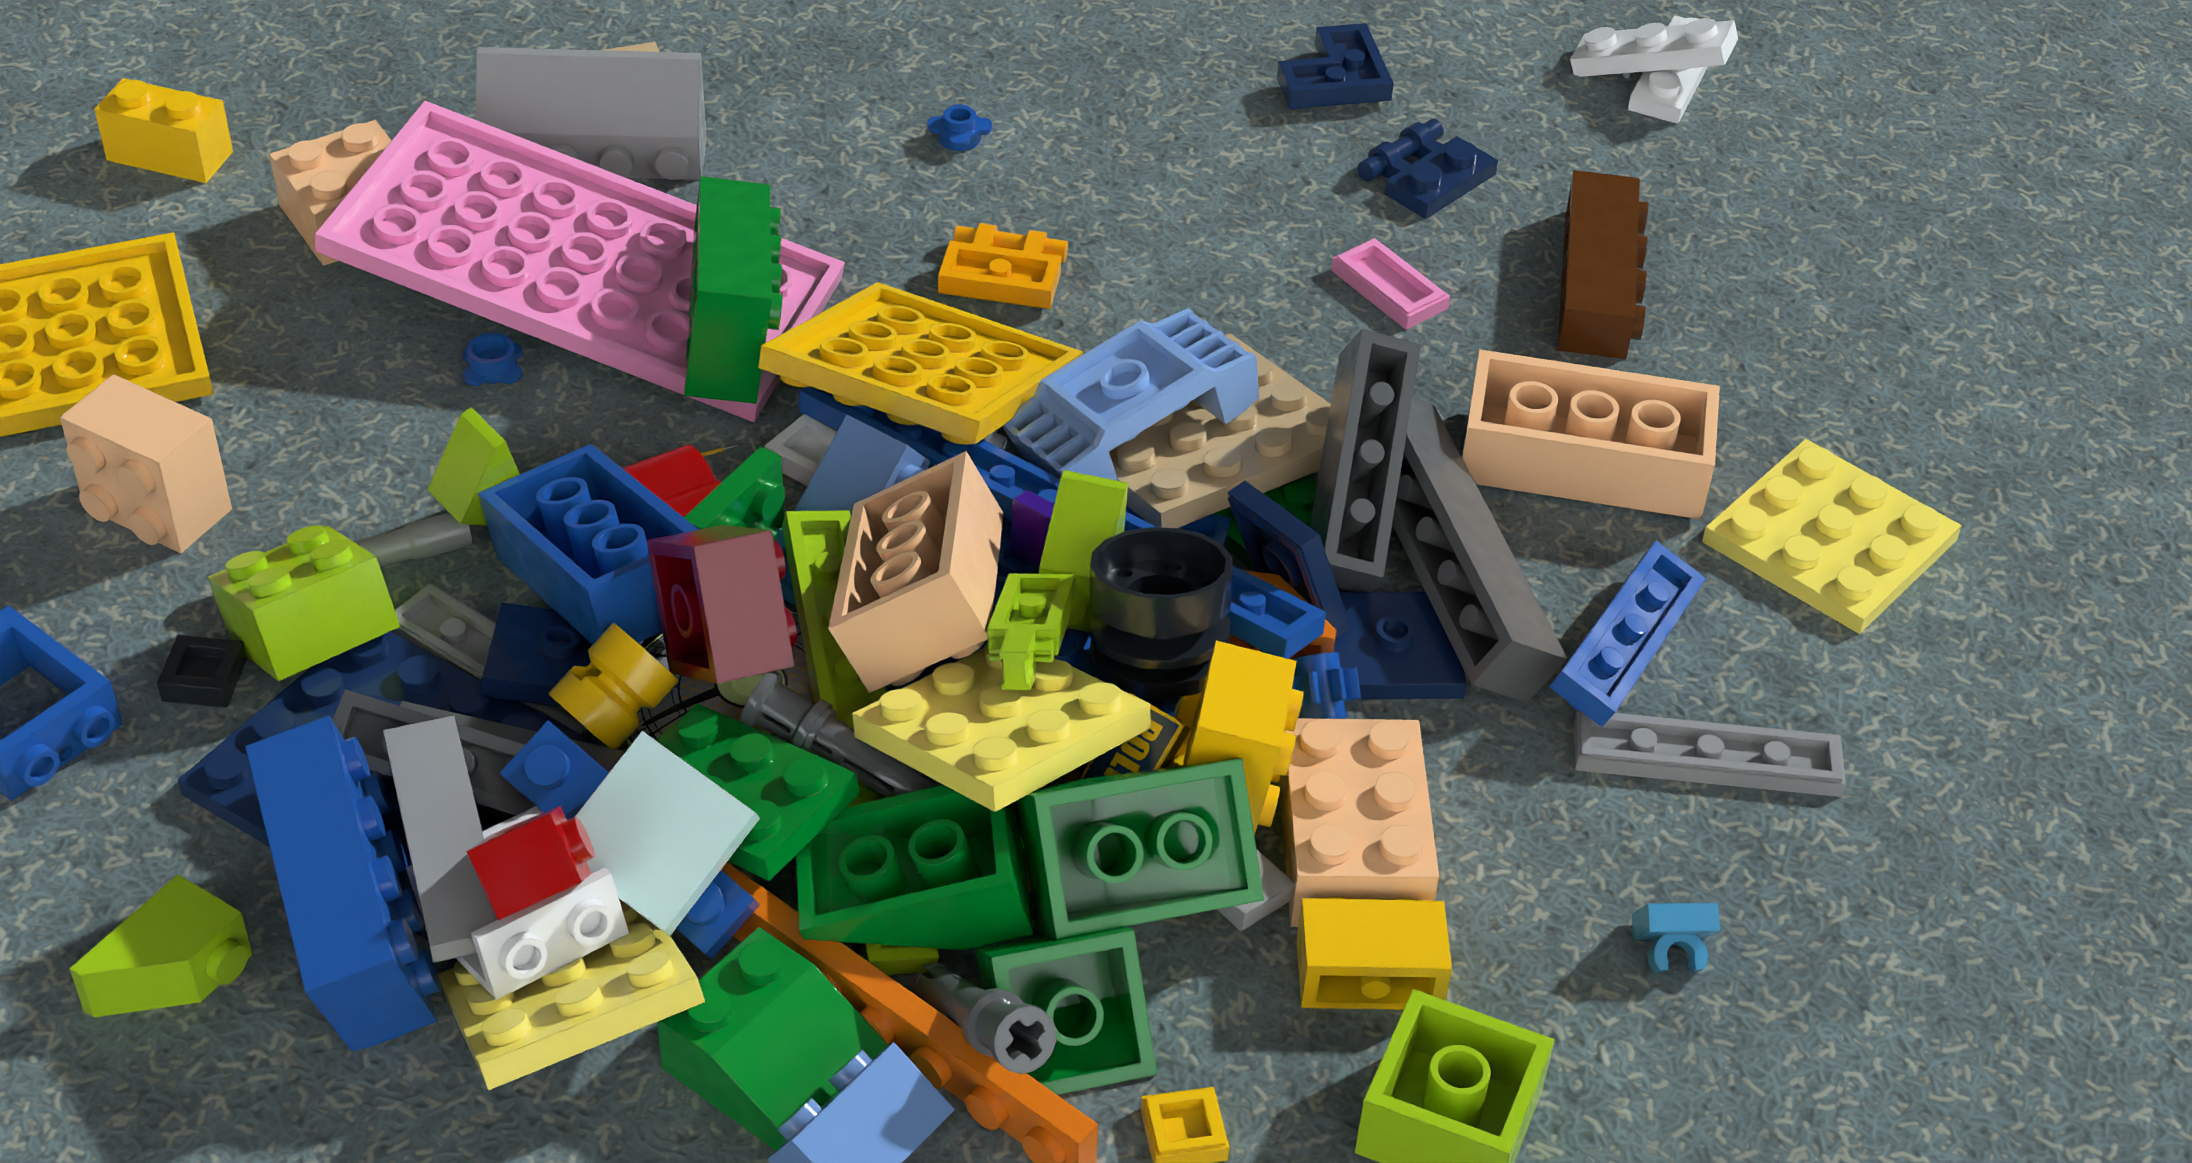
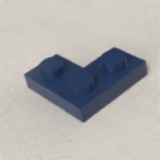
[1277,23,1394,109]

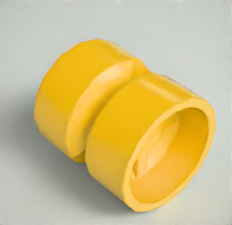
[548,622,679,750]

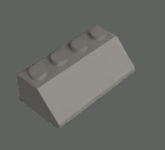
[475,47,707,180]

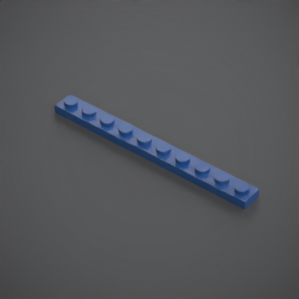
[799,387,1326,659]

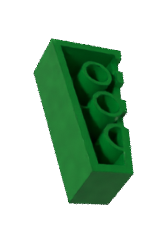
[684,176,783,404]

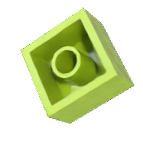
[208,525,400,681]
[1355,989,1555,1163]

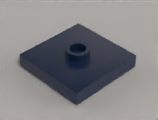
[1227,480,1351,639]
[1333,592,1467,700]
[480,603,592,707]

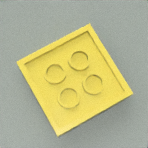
[1702,439,1962,634]
[852,643,1151,812]
[438,899,705,1090]

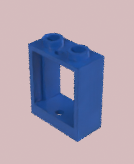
[0,605,123,801]

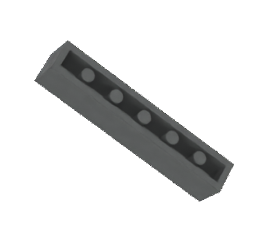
[1392,397,1568,701]

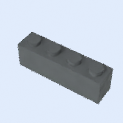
[1310,329,1421,592]

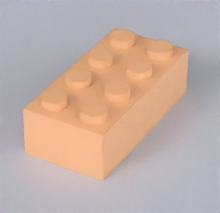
[1462,349,1720,520]
[828,451,1003,693]

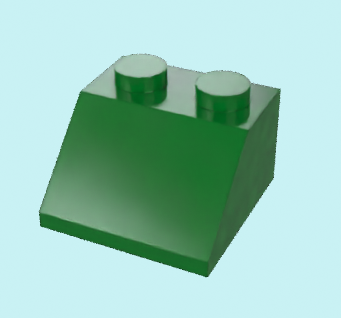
[975,926,1158,1095]

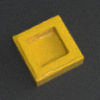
[1140,1087,1230,1163]

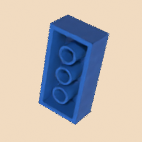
[478,444,699,645]
[245,715,441,1052]

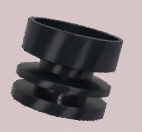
[1089,527,1232,699]

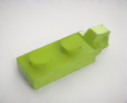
[987,573,1077,690]

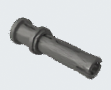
[740,671,942,797]
[911,962,1056,1074]

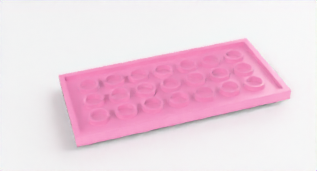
[315,101,845,422]

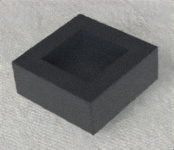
[157,635,247,708]

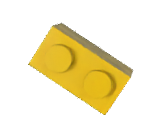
[94,78,233,183]
[1296,897,1452,1010]

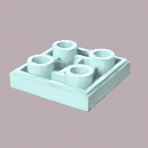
[575,731,760,936]

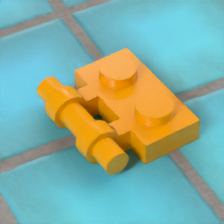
[938,223,1068,309]

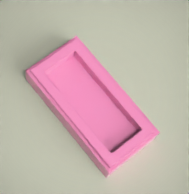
[1331,238,1450,330]

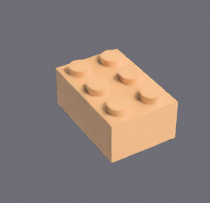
[1279,718,1439,927]

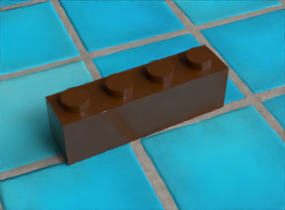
[1557,170,1649,359]

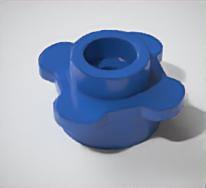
[927,104,992,151]
[462,332,523,386]

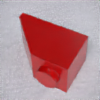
[466,806,595,920]

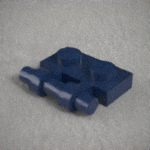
[1357,119,1498,219]

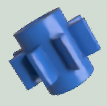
[1291,652,1361,719]

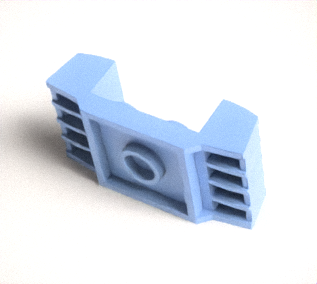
[1002,308,1259,481]

